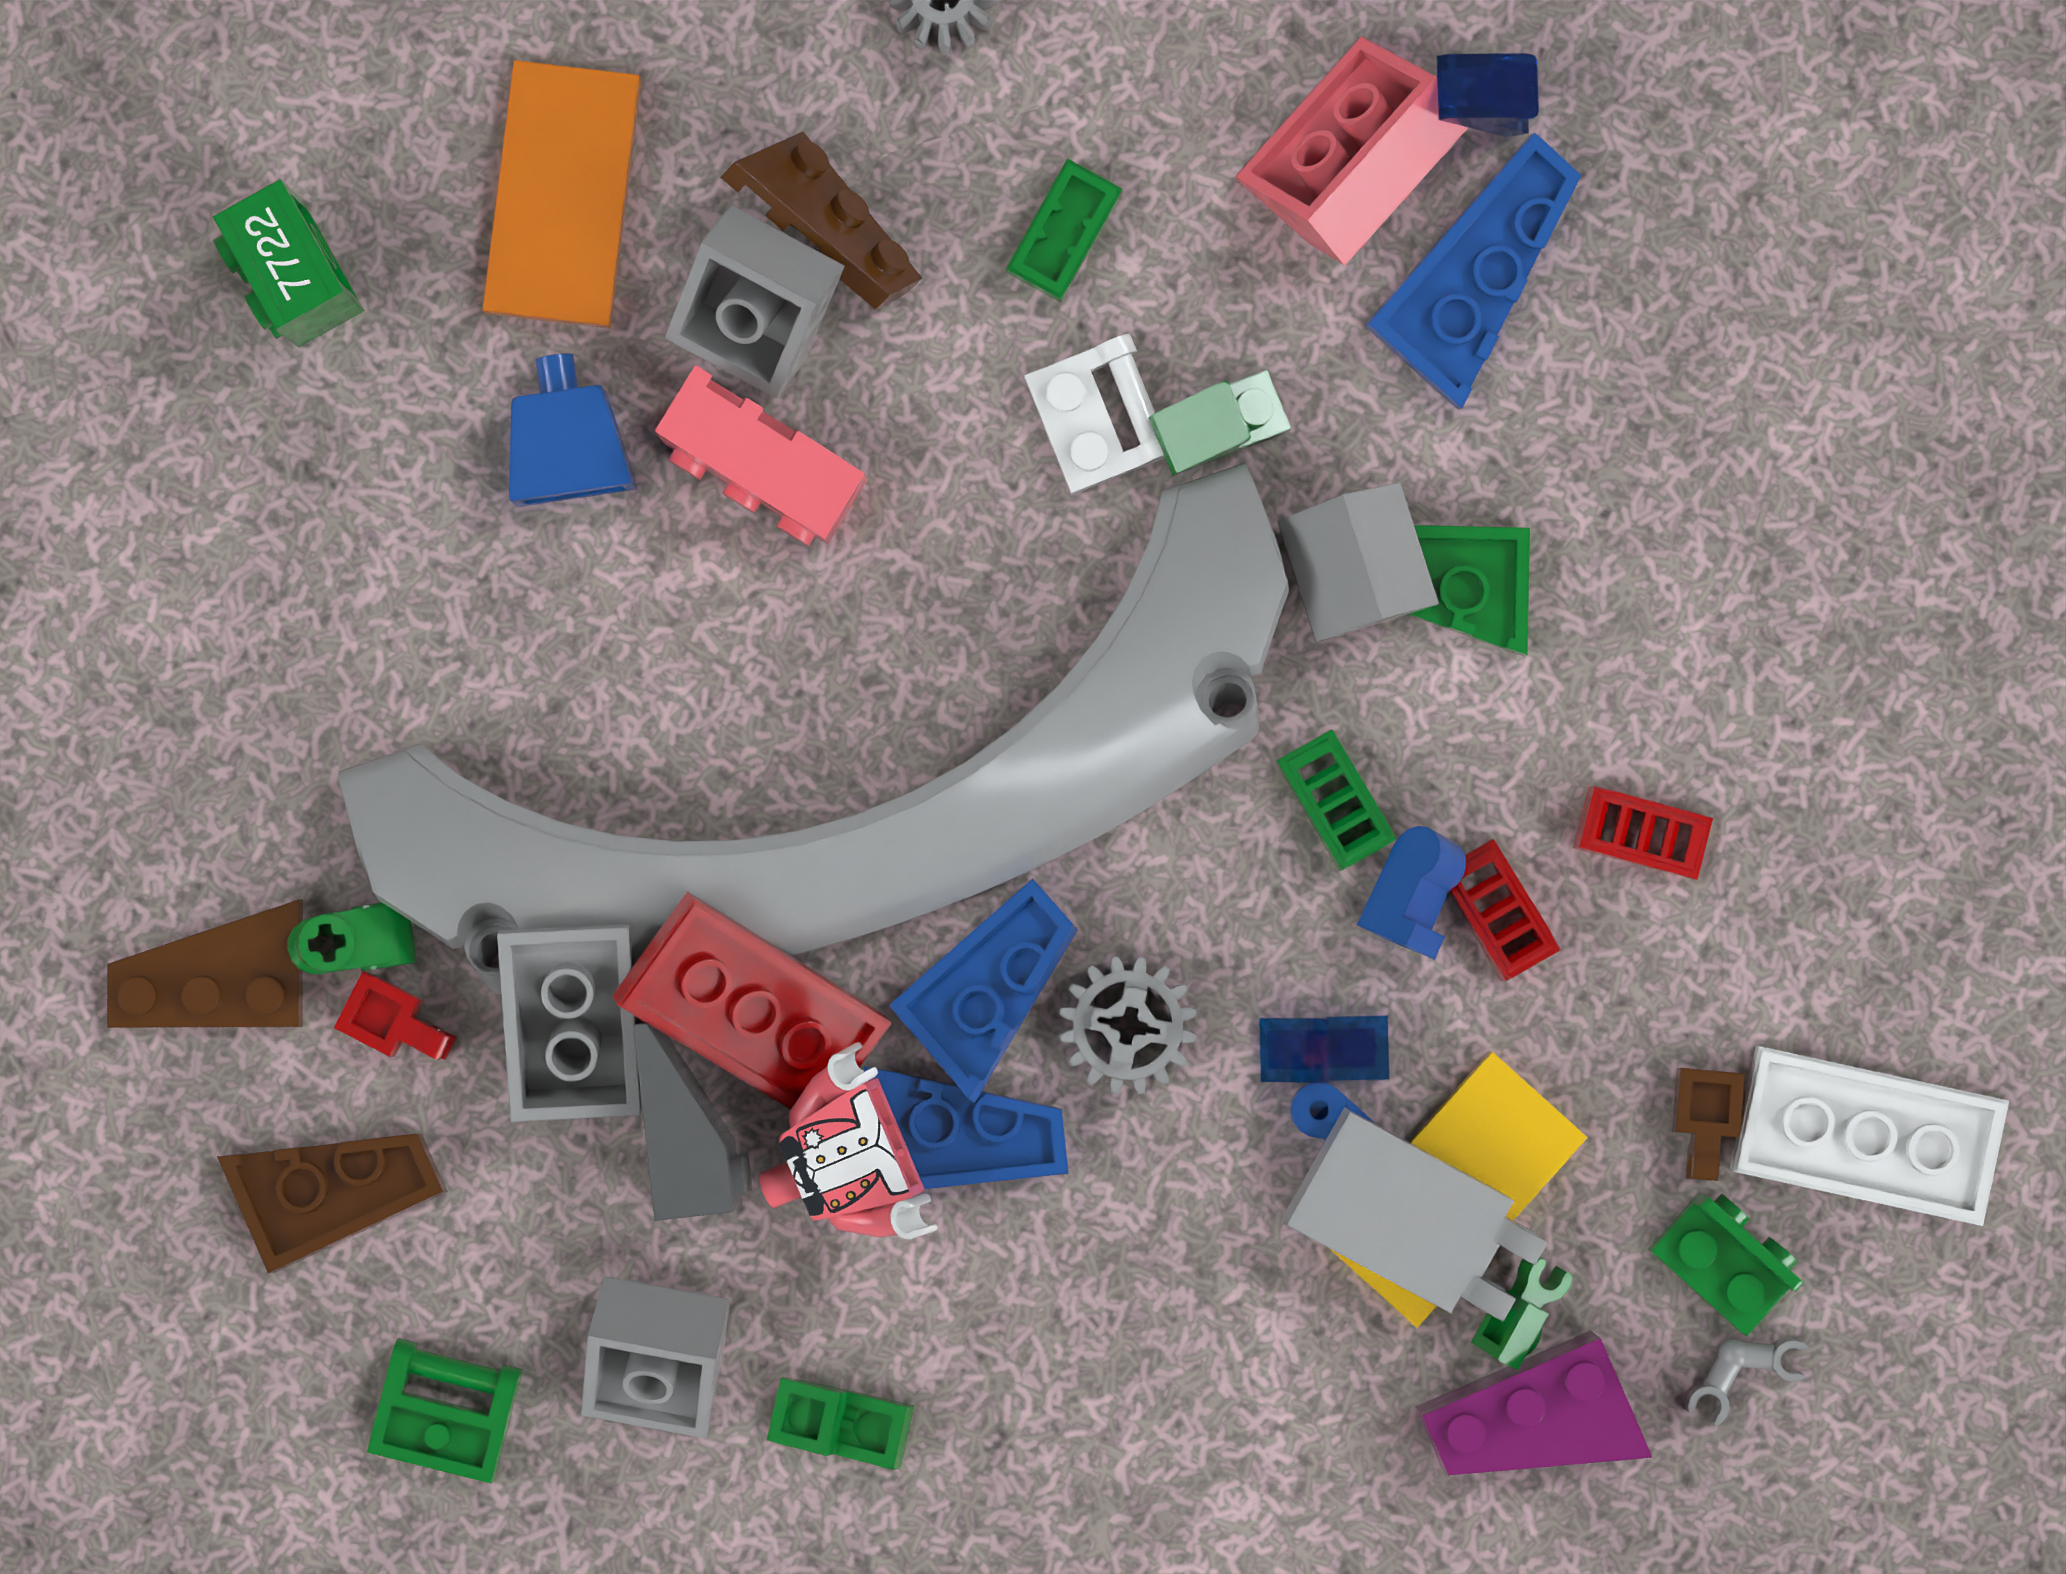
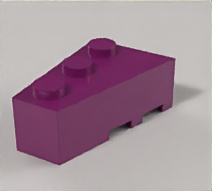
[1415,1330,1653,1476]

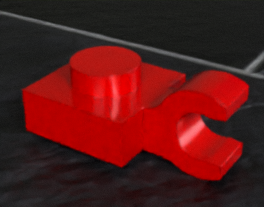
[334,971,457,1060]

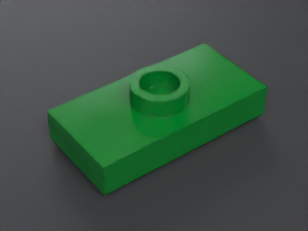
[1006,158,1123,303]

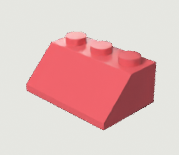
[1235,36,1472,265]

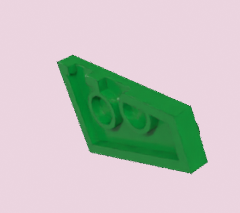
[1407,525,1530,657]

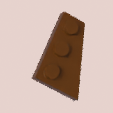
[720,132,922,310]
[107,899,303,1028]
[217,1133,448,1273]

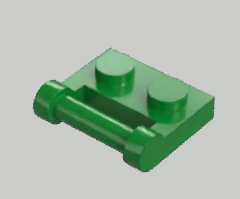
[367,1338,523,1484]

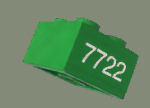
[213,179,365,348]

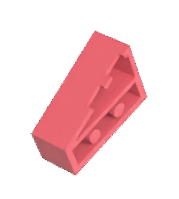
[655,365,867,546]

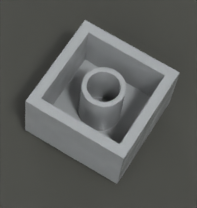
[665,205,845,399]

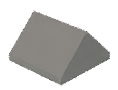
[1277,482,1439,643]

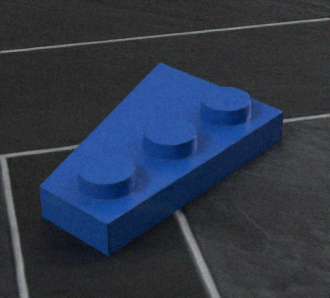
[864,1065,1069,1189]

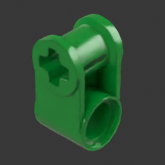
[287,902,417,974]

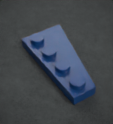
[1364,133,1582,409]

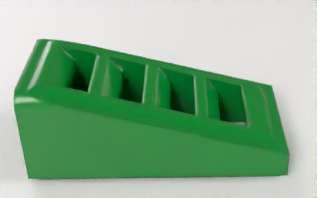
[1276,729,1397,871]

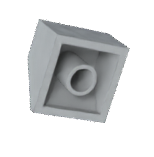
[581,1276,730,1439]

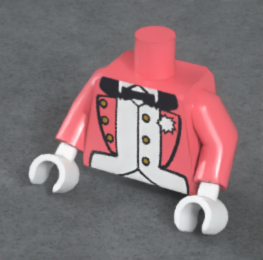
[759,1042,938,1240]

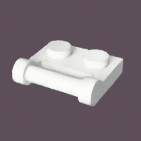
[1024,334,1165,495]

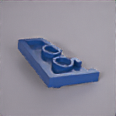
[889,878,1078,1103]

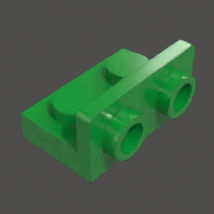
[1648,1192,1804,1337]

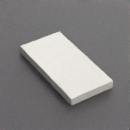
[1729,1046,2009,1226]

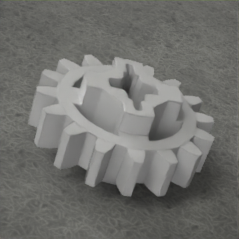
[1059,956,1197,1094]

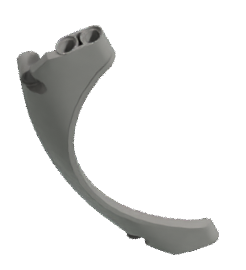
[338,463,1289,995]

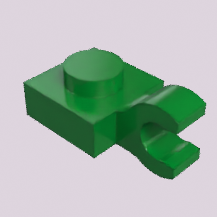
[1471,1257,1573,1371]

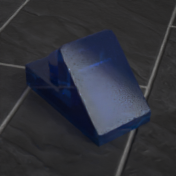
[1437,53,1539,137]
[1259,1015,1389,1083]

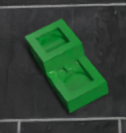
[767,1377,914,1470]

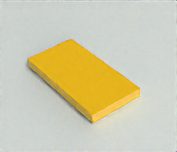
[1329,1051,1588,1328]

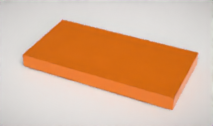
[482,60,642,329]

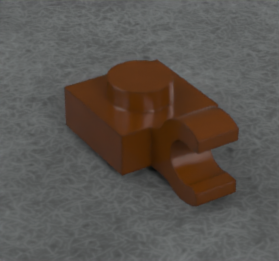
[1672,1068,1745,1181]

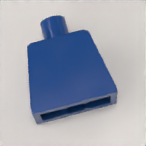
[509,353,637,507]

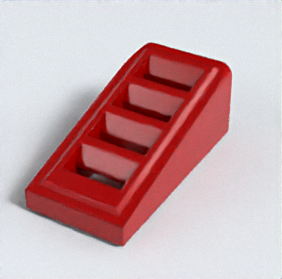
[1573,786,1713,880]
[1449,839,1561,981]

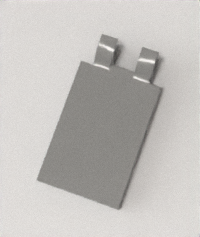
[1281,1107,1548,1321]

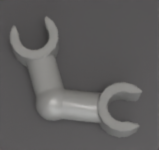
[1684,1337,1809,1426]

